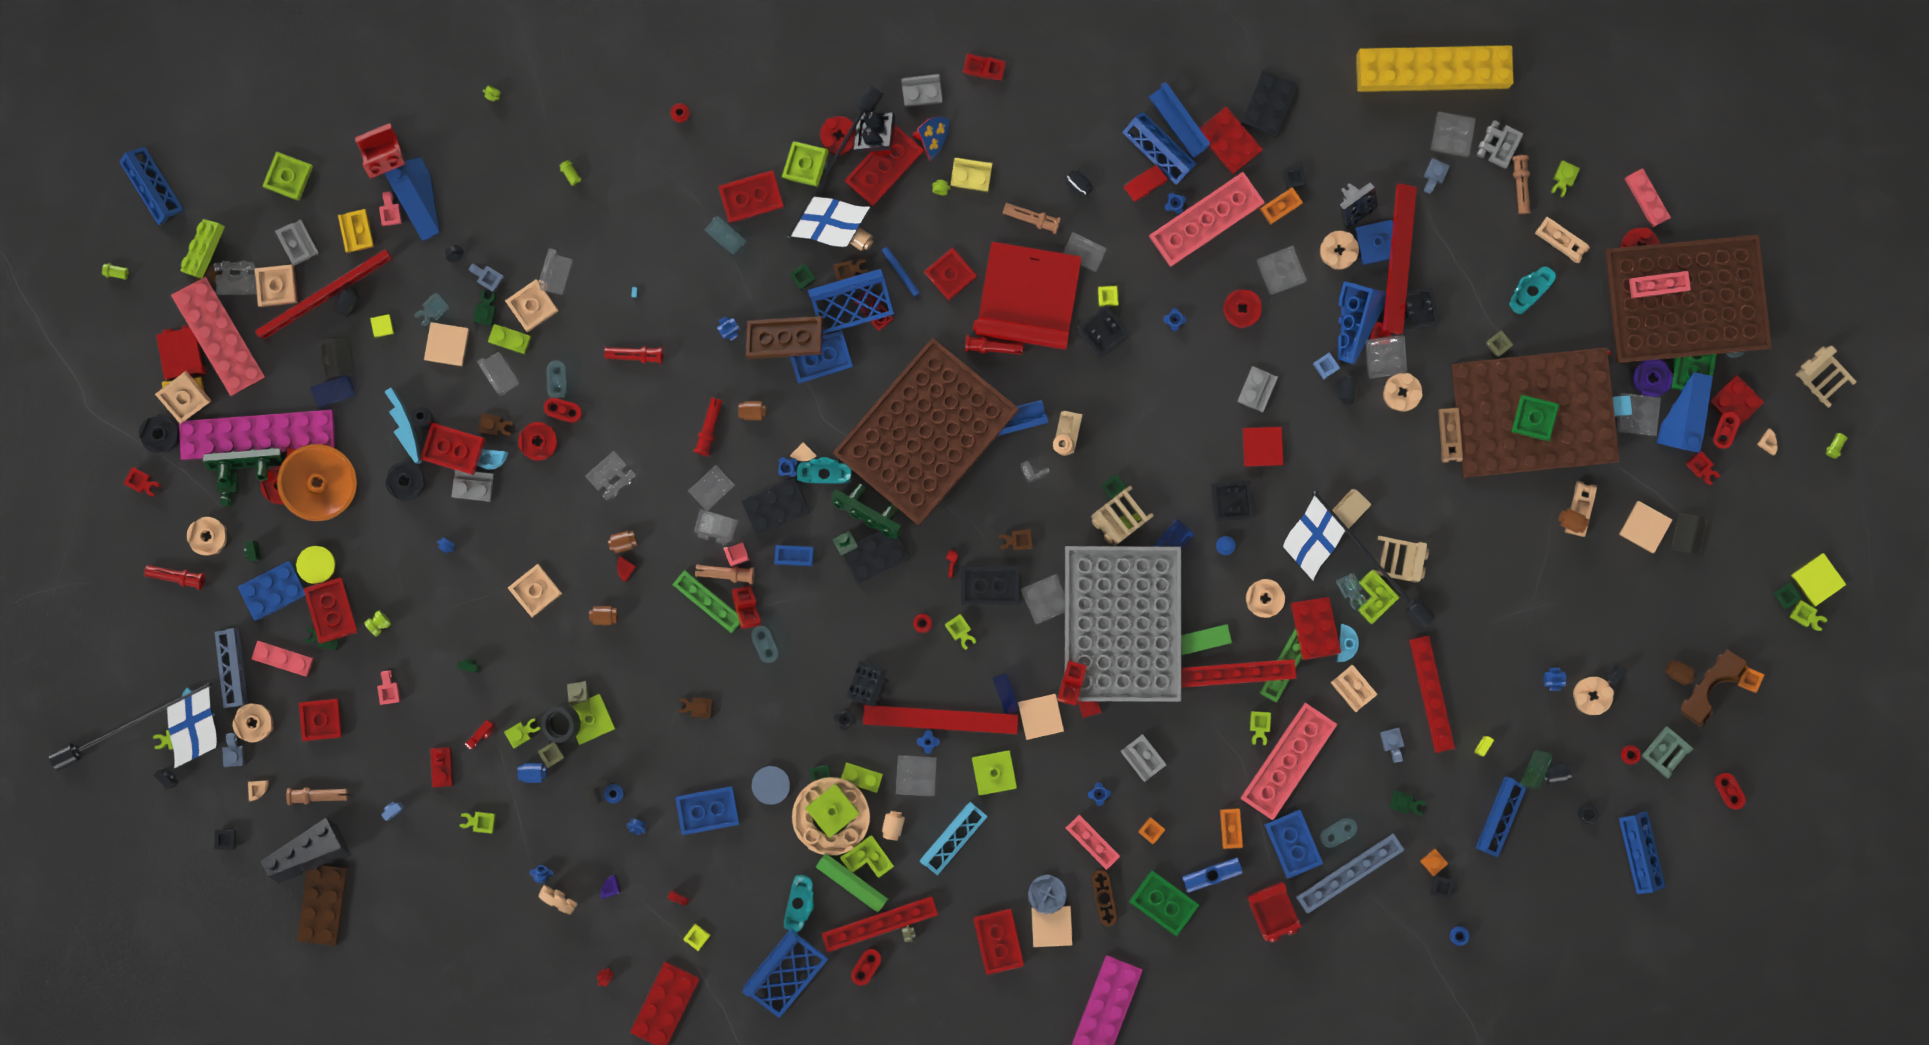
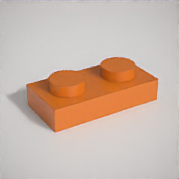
[1260,187,1303,225]
[1220,808,1243,849]

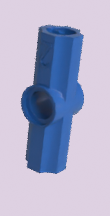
[1182,857,1243,893]

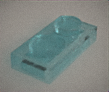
[704,216,746,256]

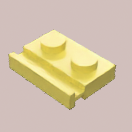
[951,158,992,192]

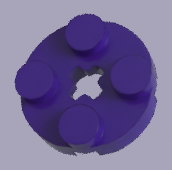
[1633,360,1673,398]

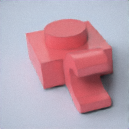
[379,192,402,226]
[377,670,401,705]

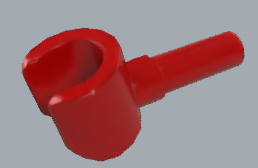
[946,549,958,577]

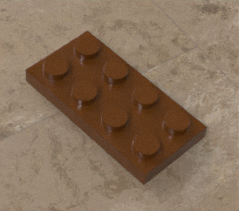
[746,316,823,359]
[297,865,348,946]

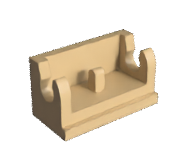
[1053,411,1082,454]
[1332,489,1372,532]

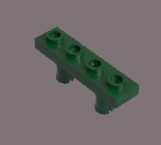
[203,448,285,484]
[831,483,901,540]

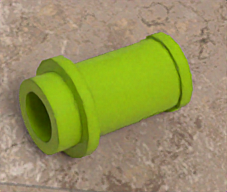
[559,160,581,186]
[102,263,129,280]
[1826,433,1848,459]

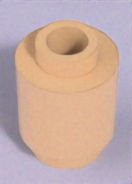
[850,227,873,251]
[1053,435,1075,456]
[882,811,905,841]

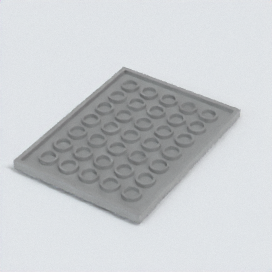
[1065,546,1181,701]

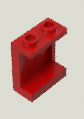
[355,123,405,179]
[156,325,208,381]
[1246,882,1302,943]

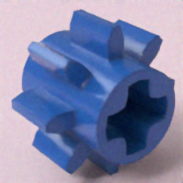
[717,316,740,341]
[1544,668,1566,691]

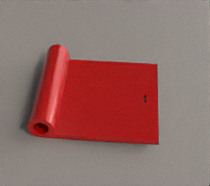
[973,242,1081,350]

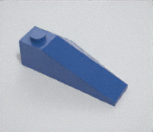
[385,157,440,242]
[1338,281,1386,364]
[1657,372,1713,453]

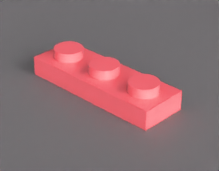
[1624,168,1671,228]
[1629,271,1691,298]
[251,641,314,677]
[1066,815,1120,870]

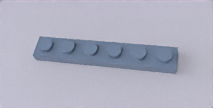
[1296,833,1404,914]

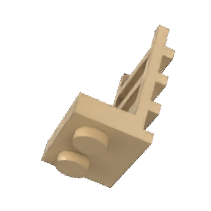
[1795,346,1856,407]
[1091,486,1154,547]
[1374,536,1429,583]

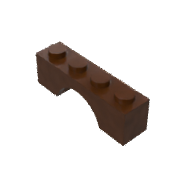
[1681,649,1749,728]

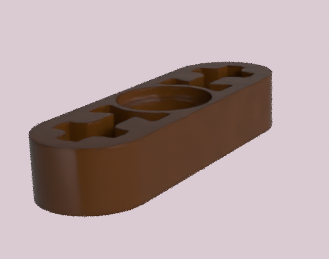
[1092,870,1117,926]

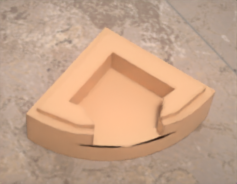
[1757,428,1778,455]
[790,442,817,462]
[248,781,269,801]

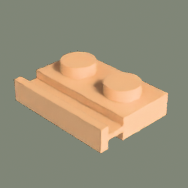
[1330,665,1377,712]

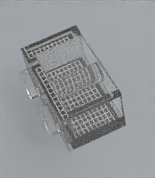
[694,509,739,545]

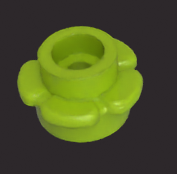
[483,85,501,102]
[932,180,950,195]

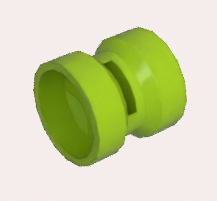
[364,610,392,637]

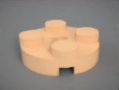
[1320,231,1359,270]
[1383,373,1423,412]
[187,517,227,556]
[1246,579,1285,618]
[1573,677,1614,715]
[233,704,273,742]
[539,885,578,915]

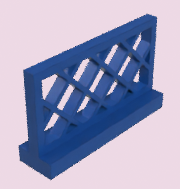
[808,269,894,335]
[743,928,828,1018]

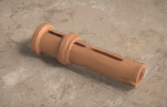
[1512,155,1531,214]
[1003,202,1061,234]
[695,564,755,585]
[286,787,348,805]

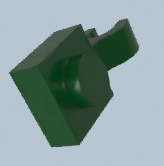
[216,473,239,506]

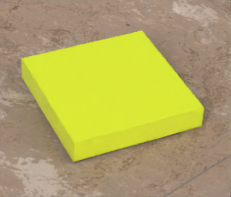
[1791,553,1846,607]

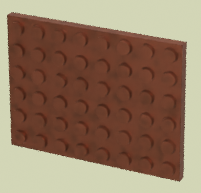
[1604,235,1772,363]
[833,338,1019,527]
[1451,347,1620,478]

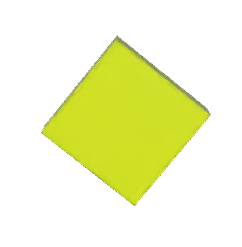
[1098,286,1118,307]
[370,314,394,338]
[1475,736,1494,756]
[683,923,710,951]

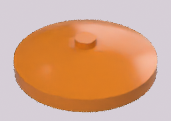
[277,444,357,521]

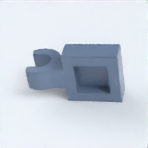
[1424,158,1449,194]
[468,263,504,292]
[1380,728,1404,763]
[222,733,245,767]

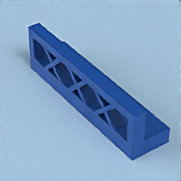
[1149,82,1210,159]
[1122,112,1197,185]
[119,147,184,225]
[998,400,1048,436]
[1476,777,1527,857]
[1619,812,1666,894]

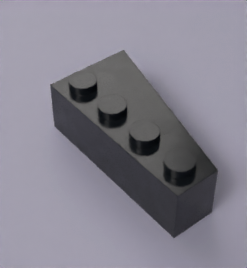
[261,818,351,883]

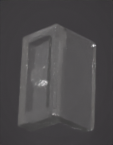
[1063,232,1107,272]
[539,249,572,295]
[477,352,519,396]
[1020,461,1050,484]

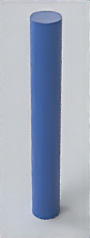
[882,246,920,297]

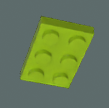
[180,219,225,279]

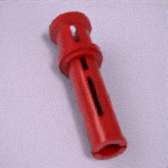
[965,335,1023,355]
[604,346,664,364]
[693,397,723,457]
[144,565,206,590]

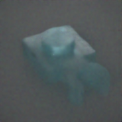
[414,292,450,326]
[1336,572,1366,609]

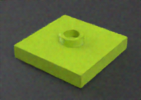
[782,141,829,187]
[262,151,313,201]
[571,694,616,745]
[972,750,1017,796]
[805,783,860,838]

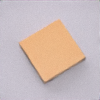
[255,264,298,307]
[505,279,559,332]
[424,322,469,367]
[155,371,211,424]
[1619,501,1672,553]
[508,564,563,618]
[1018,694,1064,740]
[1032,906,1072,947]

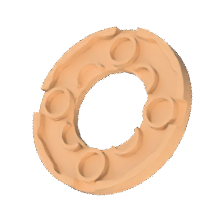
[792,777,870,855]

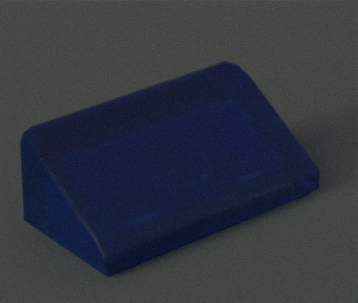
[310,376,355,407]
[1153,519,1194,550]
[993,674,1019,714]

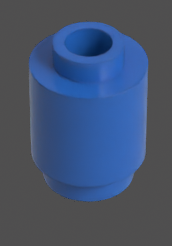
[518,763,547,783]

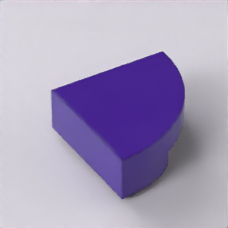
[601,875,621,899]

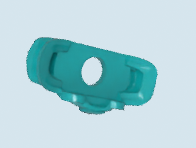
[1509,267,1556,314]
[796,457,852,484]
[784,875,814,931]

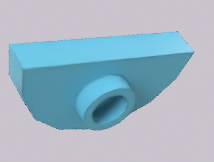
[478,449,508,470]
[1337,624,1359,662]

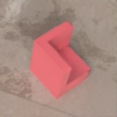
[724,542,750,567]

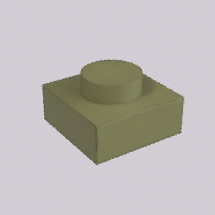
[1485,330,1513,357]
[567,681,589,705]
[538,742,565,768]

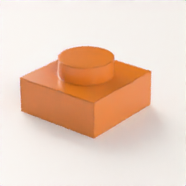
[1738,668,1764,693]
[1138,817,1165,844]
[1420,849,1448,876]

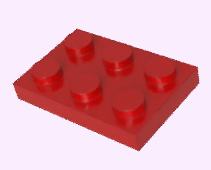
[1199,107,1263,175]
[718,170,784,224]
[420,423,486,475]
[304,578,358,644]
[1290,597,1341,660]
[973,908,1024,975]

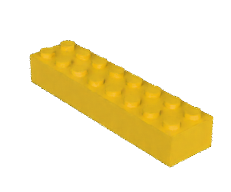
[1356,46,1513,92]

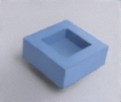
[1313,352,1340,379]
[381,802,405,821]

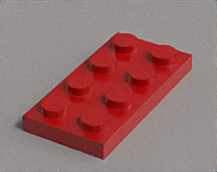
[844,125,924,207]
[630,961,700,1045]

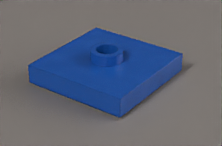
[1354,220,1393,265]

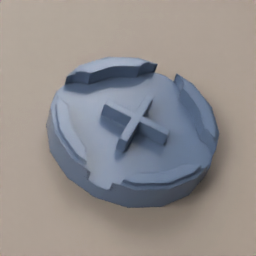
[752,766,790,805]
[1028,875,1067,914]

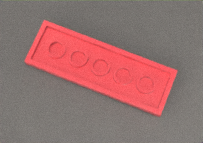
[1149,172,1265,268]
[171,277,265,396]
[1240,703,1337,820]

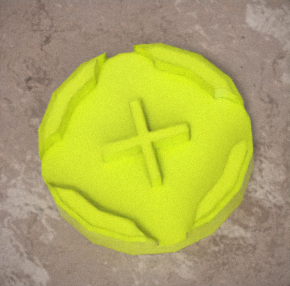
[296,546,336,584]

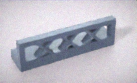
[215,628,248,708]

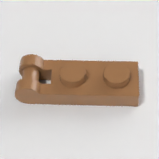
[1438,408,1463,463]

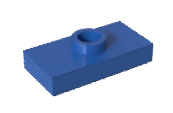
[774,545,814,566]

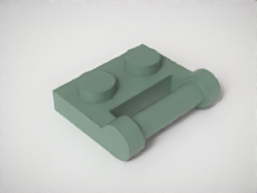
[1641,727,1693,779]

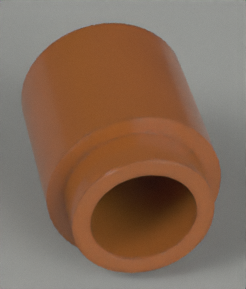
[738,401,767,420]
[1558,508,1589,533]
[608,530,637,554]
[589,606,618,625]

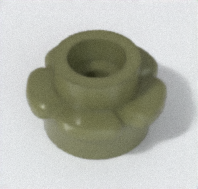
[901,925,916,943]

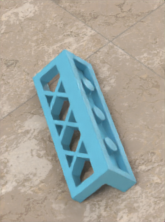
[920,802,988,875]

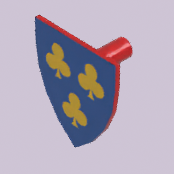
[913,117,950,161]

